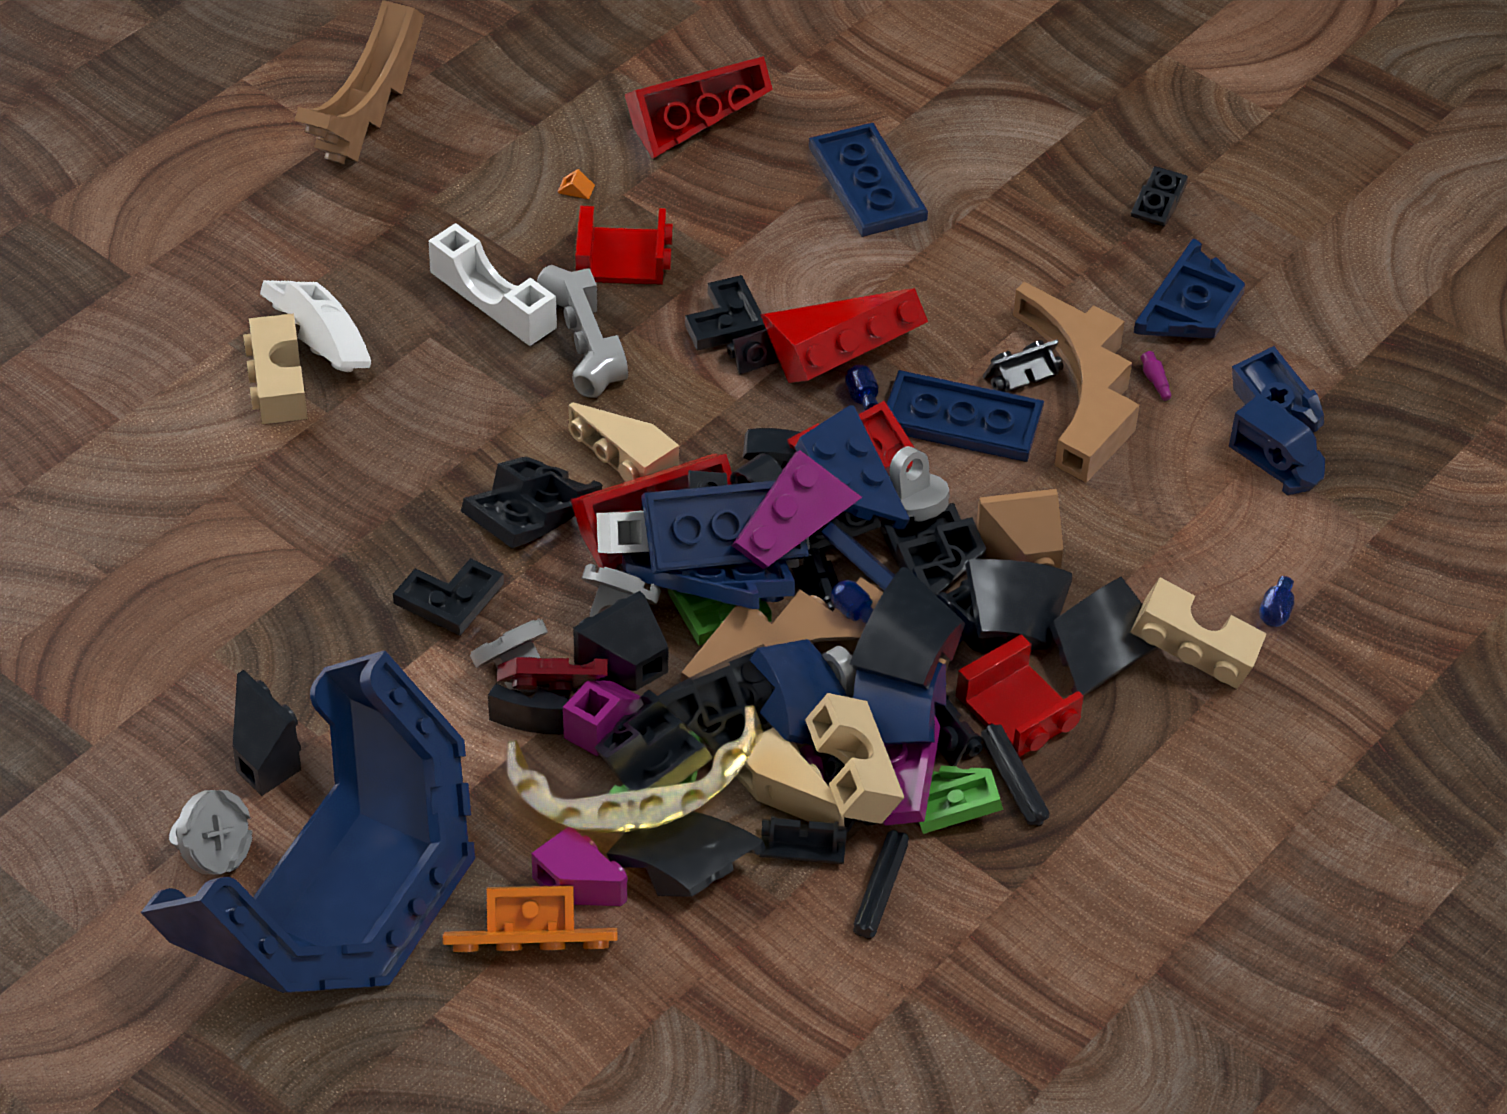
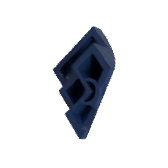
[750,639,847,747]
[853,661,946,745]

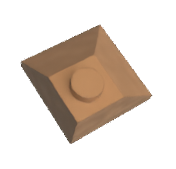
[976,489,1063,569]

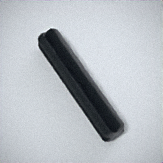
[981,723,1050,826]
[853,830,909,939]

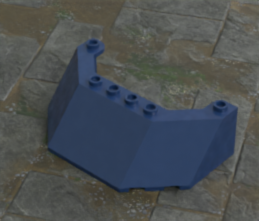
[141,650,475,993]

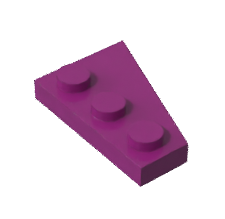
[732,450,862,569]
[883,716,940,825]

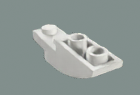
[260,280,371,372]

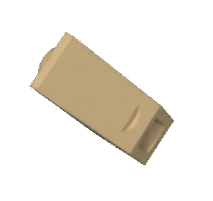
[568,402,679,482]
[733,728,844,826]

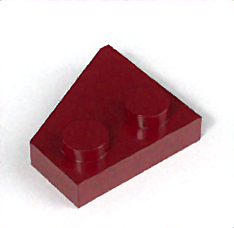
[497,657,607,695]

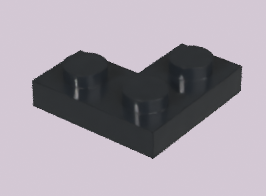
[685,275,766,351]
[393,558,504,636]

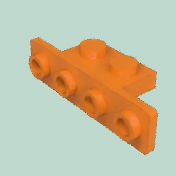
[443,886,618,952]

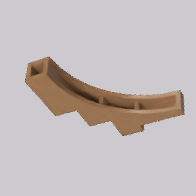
[294,0,425,165]
[1013,282,1140,483]
[681,577,949,682]

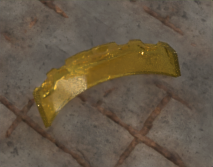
[507,706,763,833]

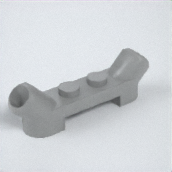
[537,265,628,398]

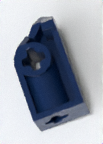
[1232,346,1324,432]
[1229,394,1325,495]

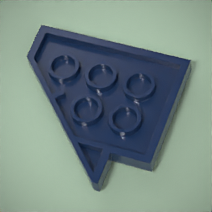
[622,552,795,609]

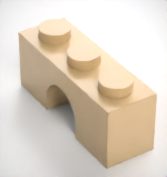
[243,313,308,424]
[1130,577,1266,689]
[805,693,905,824]

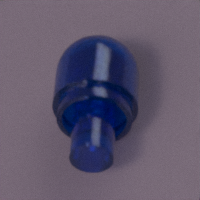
[845,365,879,410]
[1259,576,1295,627]
[831,580,874,624]

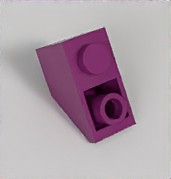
[563,681,643,756]
[531,826,628,906]

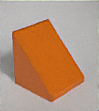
[558,169,595,199]

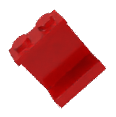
[575,206,673,285]
[956,634,1084,757]

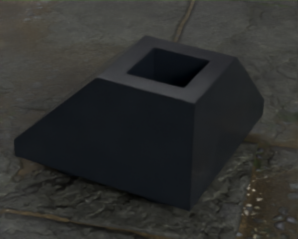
[573,591,669,691]
[232,670,301,796]

